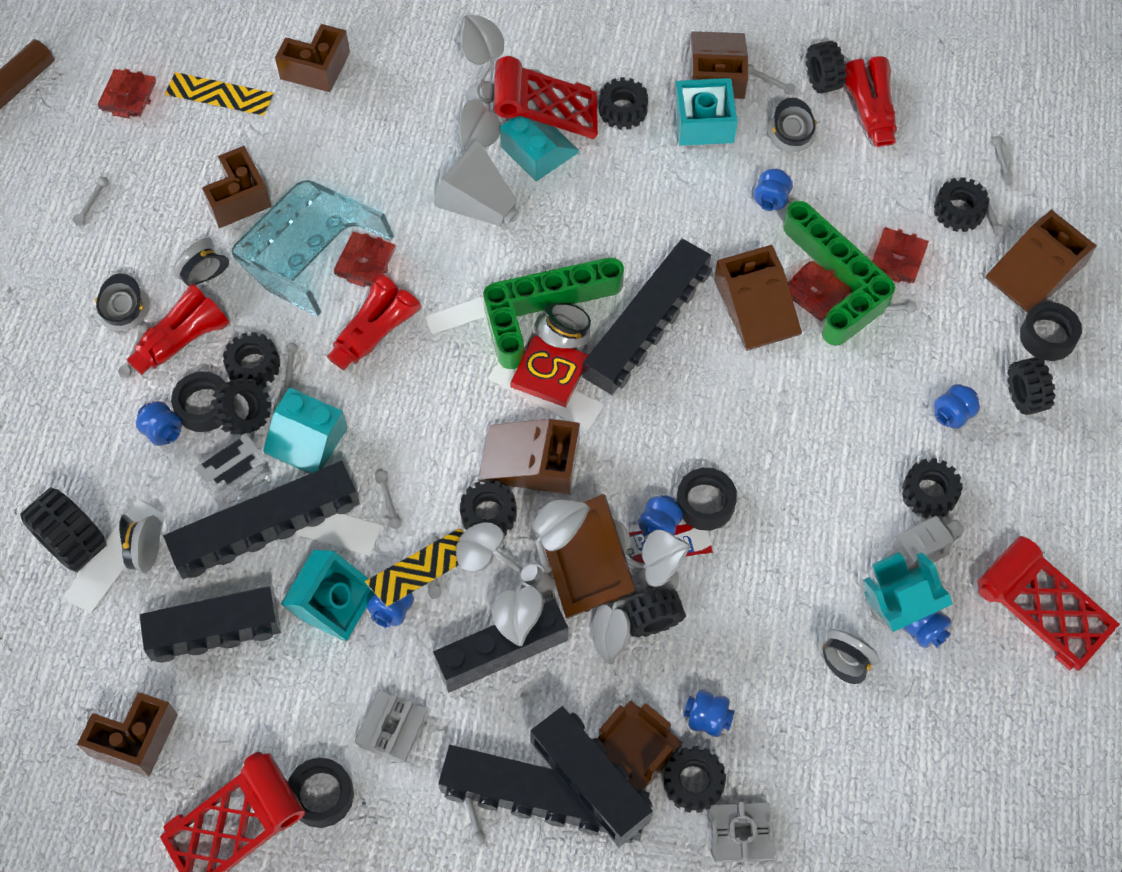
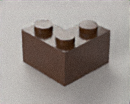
[275,24,350,92]
[202,146,272,228]
[77,692,178,777]

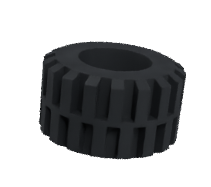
[20,487,107,572]

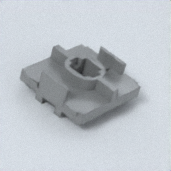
[355,690,428,763]
[709,802,776,863]

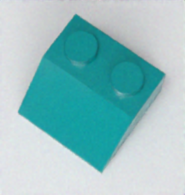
[676,78,738,146]
[500,116,579,182]
[263,387,347,474]
[281,550,374,641]

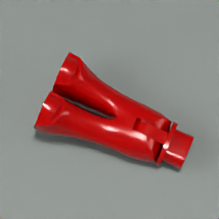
[843,56,897,147]
[327,274,422,371]
[126,284,229,375]

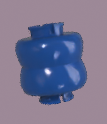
[753,168,793,211]
[934,384,980,429]
[136,401,182,446]
[638,495,683,539]
[367,593,414,628]
[903,611,952,648]
[684,690,735,737]

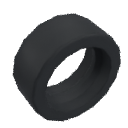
[1020,302,1082,361]
[171,372,226,432]
[676,467,737,531]
[288,757,354,828]

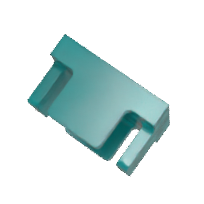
[863,552,953,632]

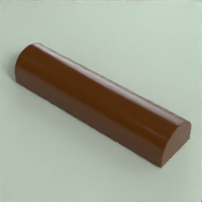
[0,39,55,109]

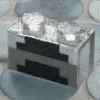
[194,433,272,508]

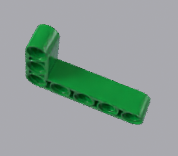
[783,201,895,346]
[483,258,624,369]

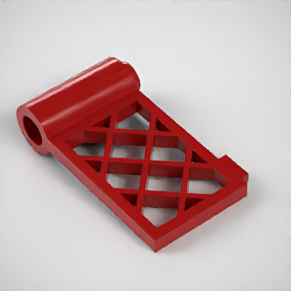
[494,56,598,139]
[977,536,1120,671]
[159,752,305,872]

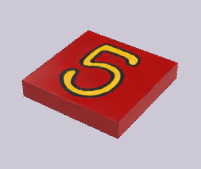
[510,335,588,408]

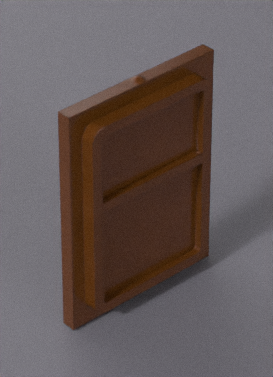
[545,494,637,619]

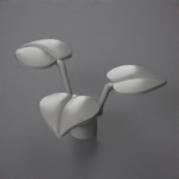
[458,15,555,151]
[456,500,590,646]
[592,519,691,665]

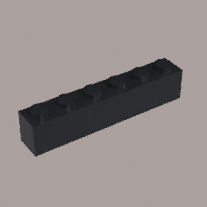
[582,238,712,395]
[163,460,360,579]
[438,744,650,843]

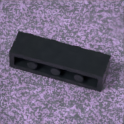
[139,586,281,663]
[433,599,568,693]
[530,706,653,848]

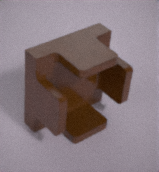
[597,700,683,791]

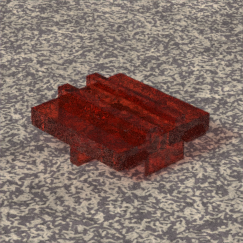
[97,68,156,119]
[872,227,929,284]
[333,232,396,287]
[788,260,852,321]

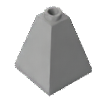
[434,140,518,226]

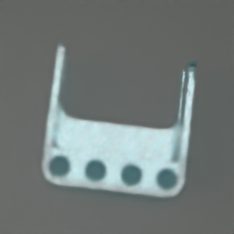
[232,180,394,317]

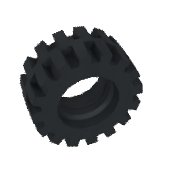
[806,40,847,94]
[599,77,648,130]
[934,177,990,232]
[223,332,280,387]
[1007,357,1056,415]
[211,378,271,435]
[902,458,963,518]
[460,480,517,536]
[623,589,686,637]
[664,746,726,813]

